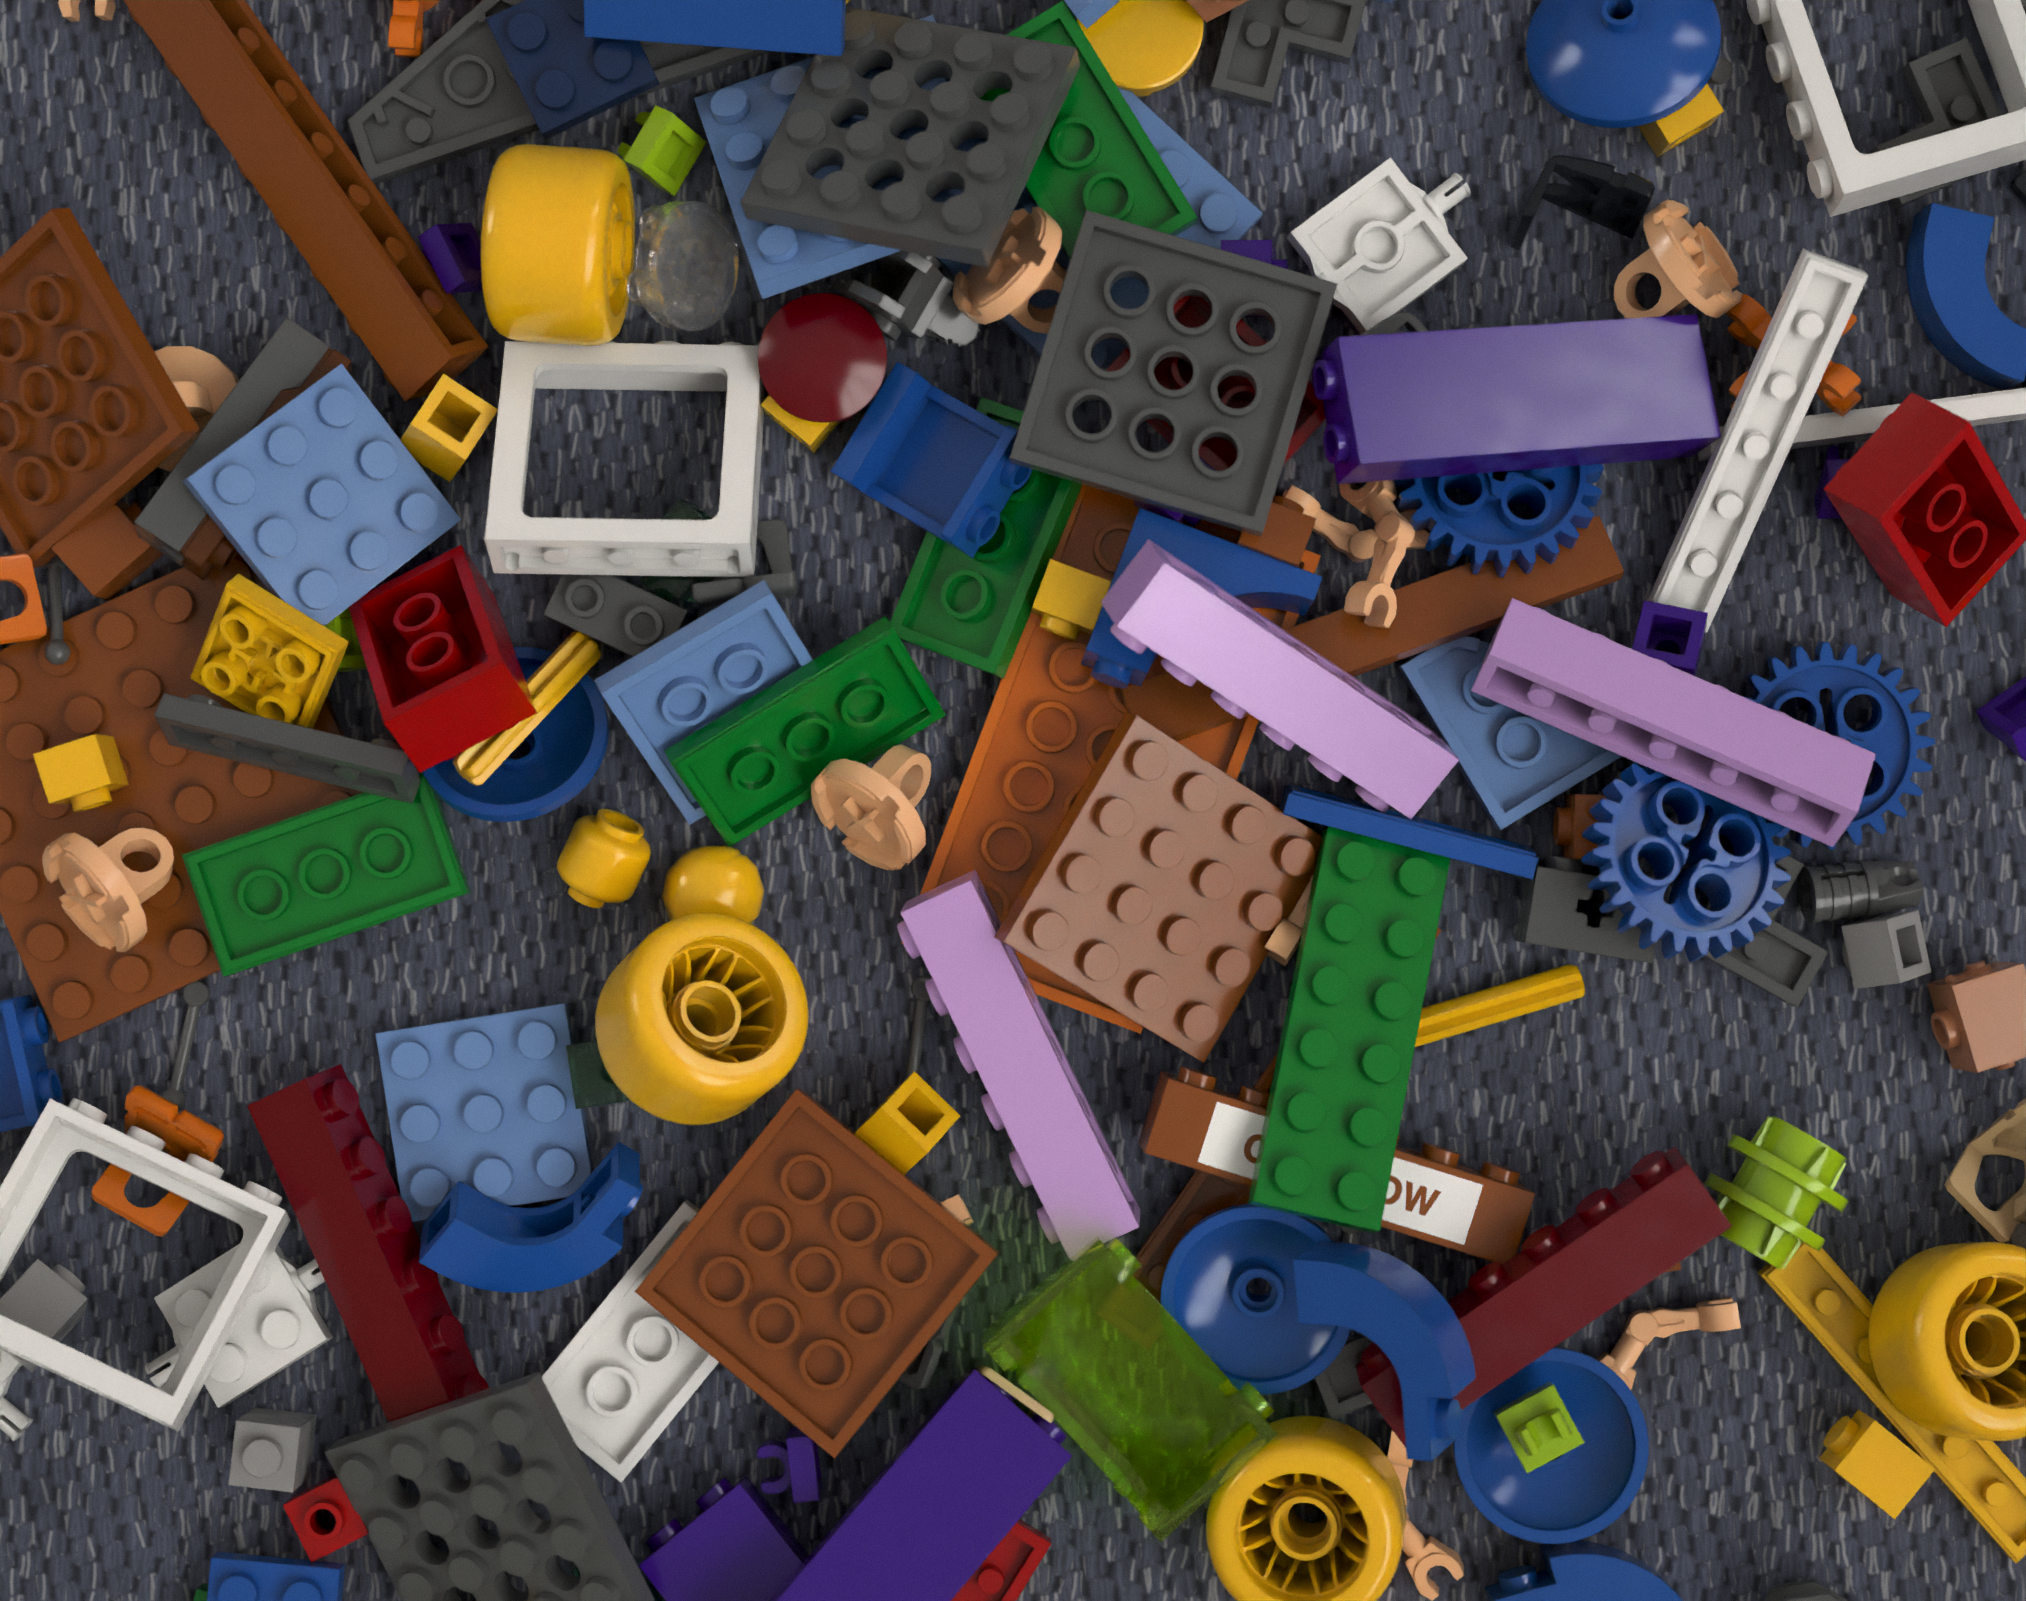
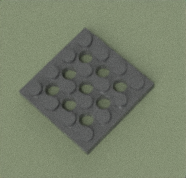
[741,7,1080,267]
[1010,210,1337,537]
[324,1372,655,1601]

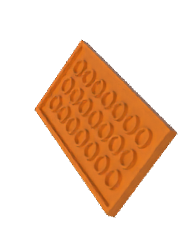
[901,484,1321,1034]

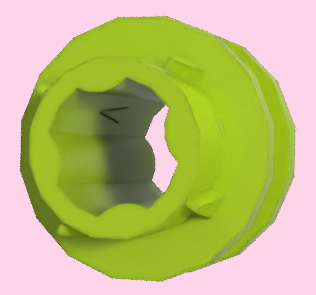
[1704,1115,1849,1270]

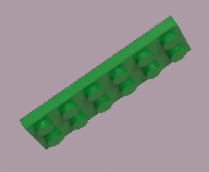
[1248,826,1451,1233]

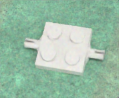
[1287,157,1471,335]
[145,1244,333,1408]

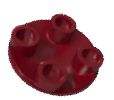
[758,293,887,423]

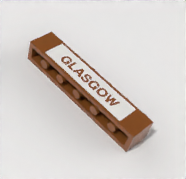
[1138,1066,1535,1264]

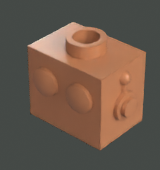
[1927,960,2026,1073]

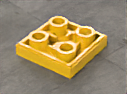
[190,573,349,729]

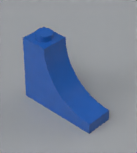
[1081,508,1322,689]

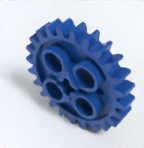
[1393,464,1604,577]
[1740,641,1935,849]
[1581,763,1791,962]

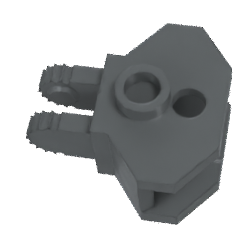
[830,250,980,347]

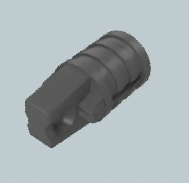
[1798,860,1923,924]

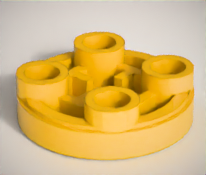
[1077,0,1204,97]

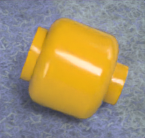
[557,809,651,908]

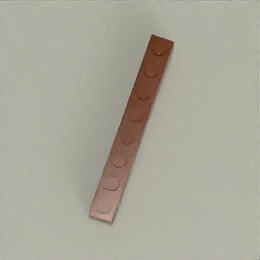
[124,0,488,402]

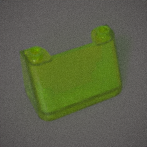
[981,1236,1277,1542]

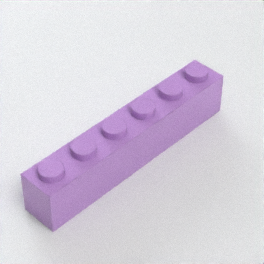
[1101,539,1460,819]
[1471,598,1876,847]
[897,870,1140,1259]

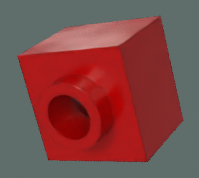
[283,1474,369,1563]

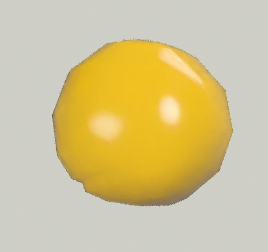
[662,846,764,924]

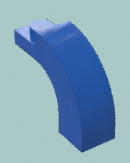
[1906,203,2026,390]
[419,1142,643,1293]
[1293,1241,1476,1461]
[1485,1541,1683,1601]

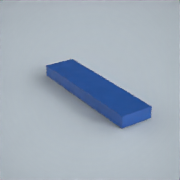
[584,0,846,56]
[1280,784,1539,879]

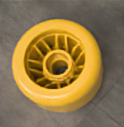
[481,144,635,346]
[595,913,809,1125]
[1868,1242,2026,1441]
[1206,1416,1406,1601]

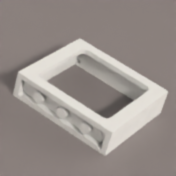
[1746,0,2026,217]
[485,341,765,577]
[0,1098,290,1432]

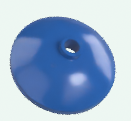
[1526,0,1721,128]
[423,647,609,822]
[1161,1204,1351,1395]
[1453,1347,1649,1544]

